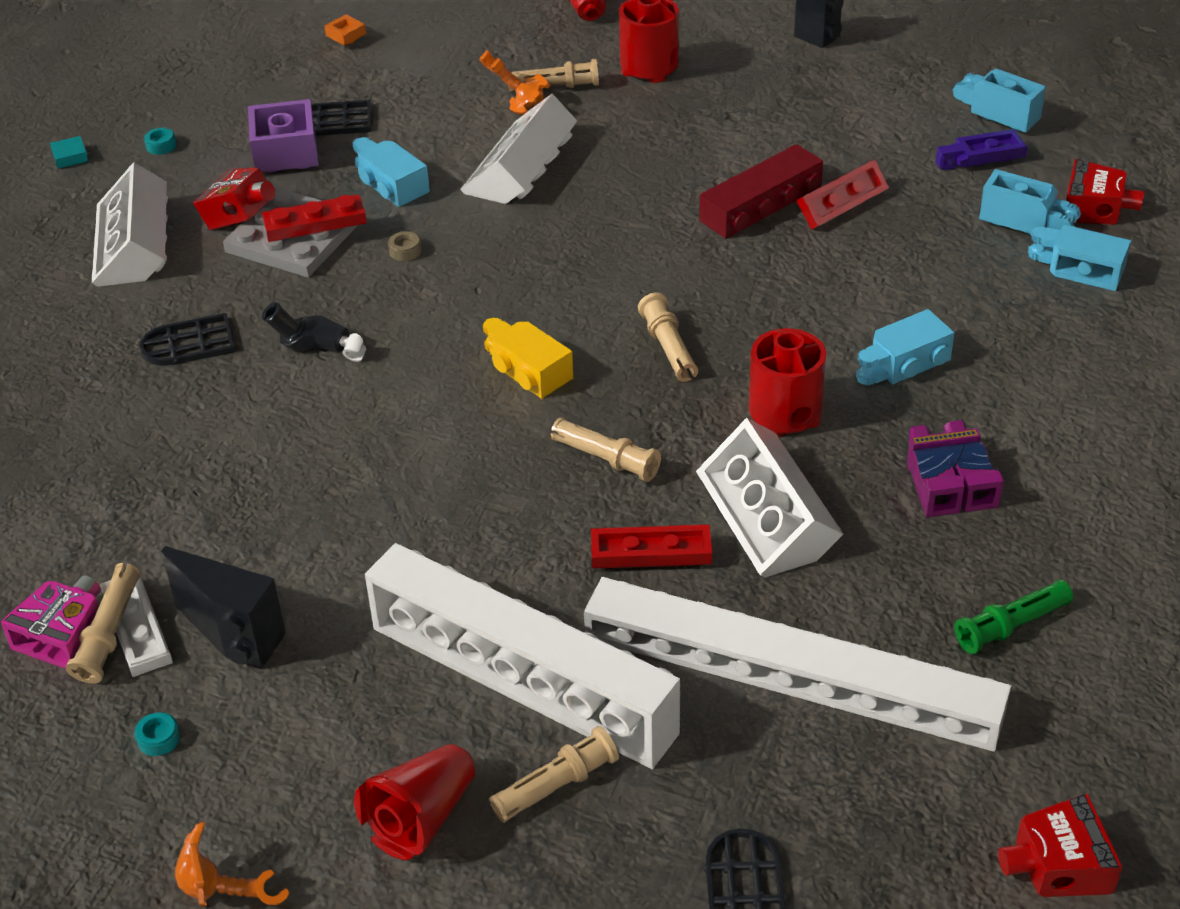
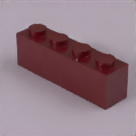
[699,144,823,239]

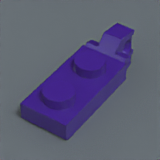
[935,129,1028,170]

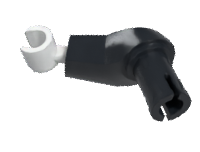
[262,302,366,362]

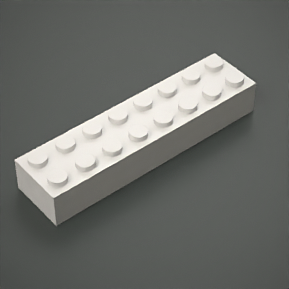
[365,543,680,770]

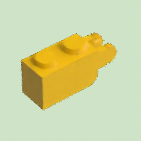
[483,317,573,399]

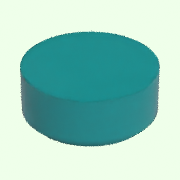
[144,128,177,155]
[134,712,180,756]

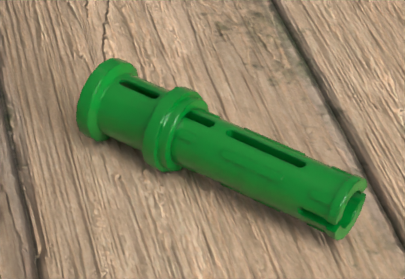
[954,579,1073,654]

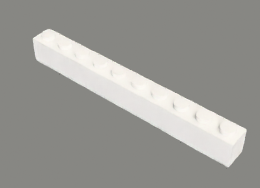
[584,577,1011,752]

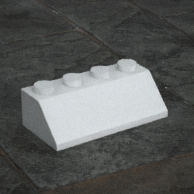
[460,94,577,204]
[92,162,168,287]
[696,418,843,577]

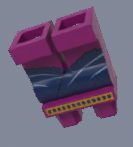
[907,420,1004,518]

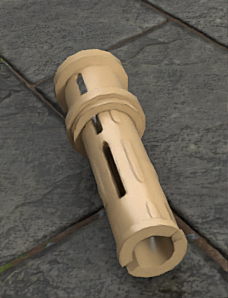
[508,59,599,91]
[638,292,698,382]
[551,418,661,482]
[66,563,141,684]
[489,726,619,823]

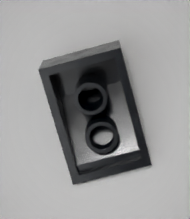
[161,546,286,669]

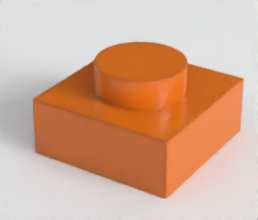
[324,14,366,46]

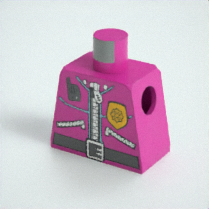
[1,576,101,669]

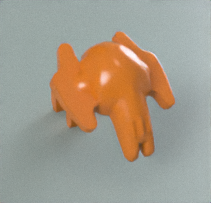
[479,50,550,115]
[175,822,290,906]

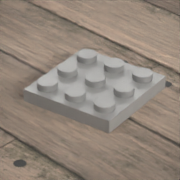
[223,188,358,278]

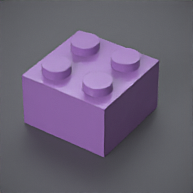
[248,99,319,173]

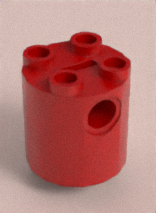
[619,0,679,83]
[748,328,827,438]

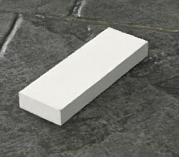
[99,577,173,677]

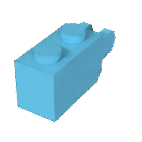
[952,68,1046,133]
[353,137,430,207]
[979,169,1081,235]
[1028,224,1131,291]
[856,309,954,386]

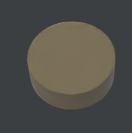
[388,231,422,261]

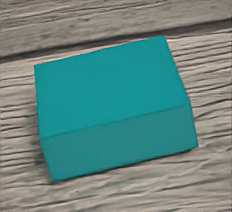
[50,136,88,168]

